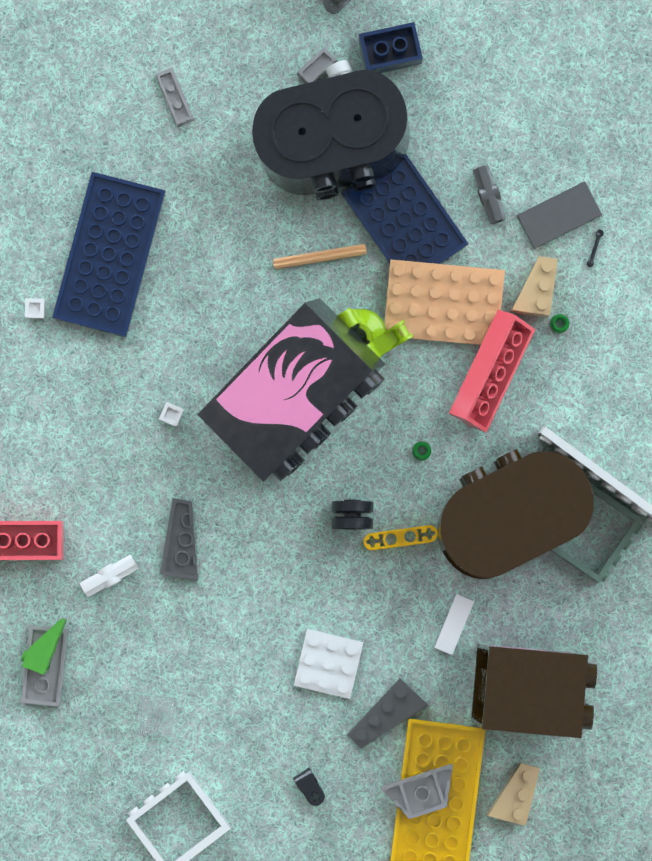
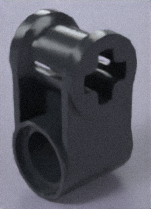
[293,768,325,806]

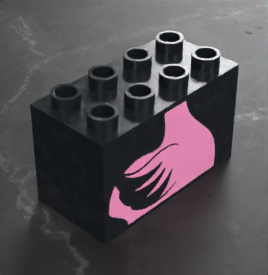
[197,299,385,482]

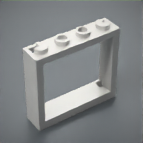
[126,771,231,861]

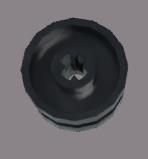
[331,499,373,530]

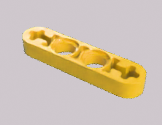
[363,525,438,550]

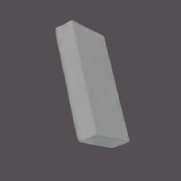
[297,47,337,83]

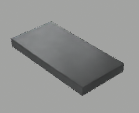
[517,181,602,249]

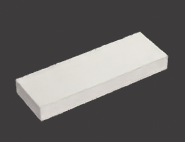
[434,594,474,655]

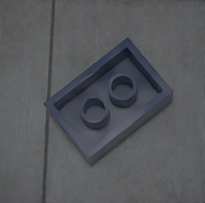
[358,22,423,73]

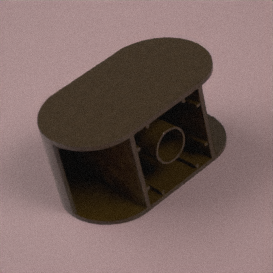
[437,449,594,579]

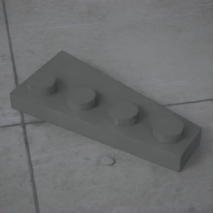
[160,498,198,580]
[347,678,428,748]

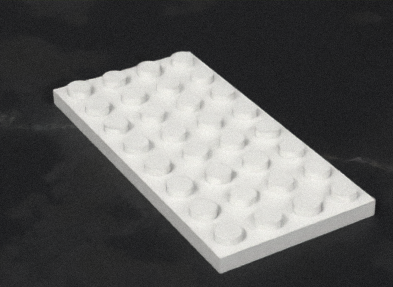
[537,427,652,523]

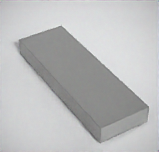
[155,68,194,127]

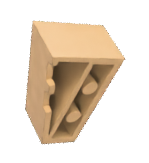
[510,256,558,318]
[486,762,540,826]

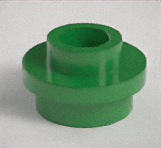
[550,314,569,333]
[412,441,431,461]

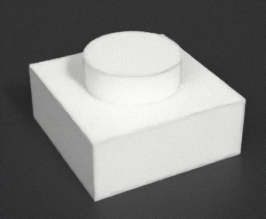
[25,298,45,319]
[159,402,184,427]

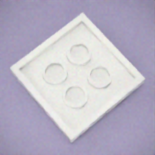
[294,629,363,699]

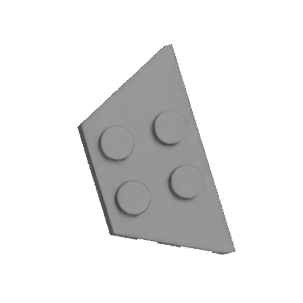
[380,763,453,819]

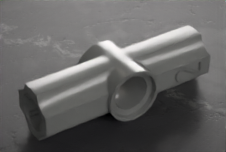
[473,165,506,225]

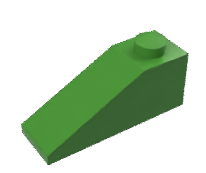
[21,618,67,675]

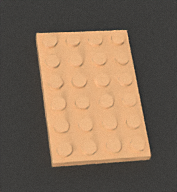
[384,259,505,345]

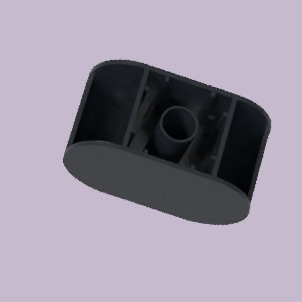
[252,70,410,200]

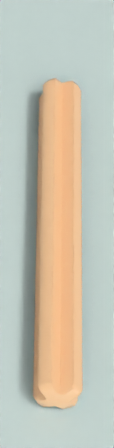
[273,244,367,269]

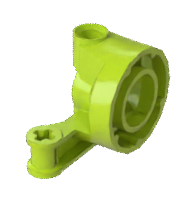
[337,307,413,358]

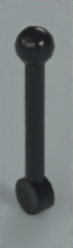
[587,229,604,267]

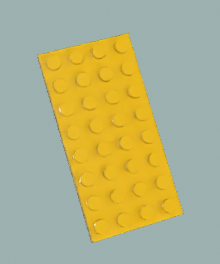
[390,718,485,861]

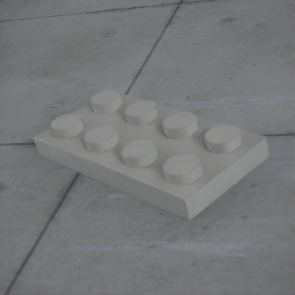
[21,625,69,707]

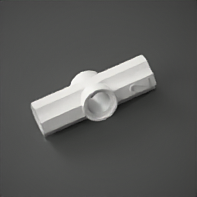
[80,555,139,597]

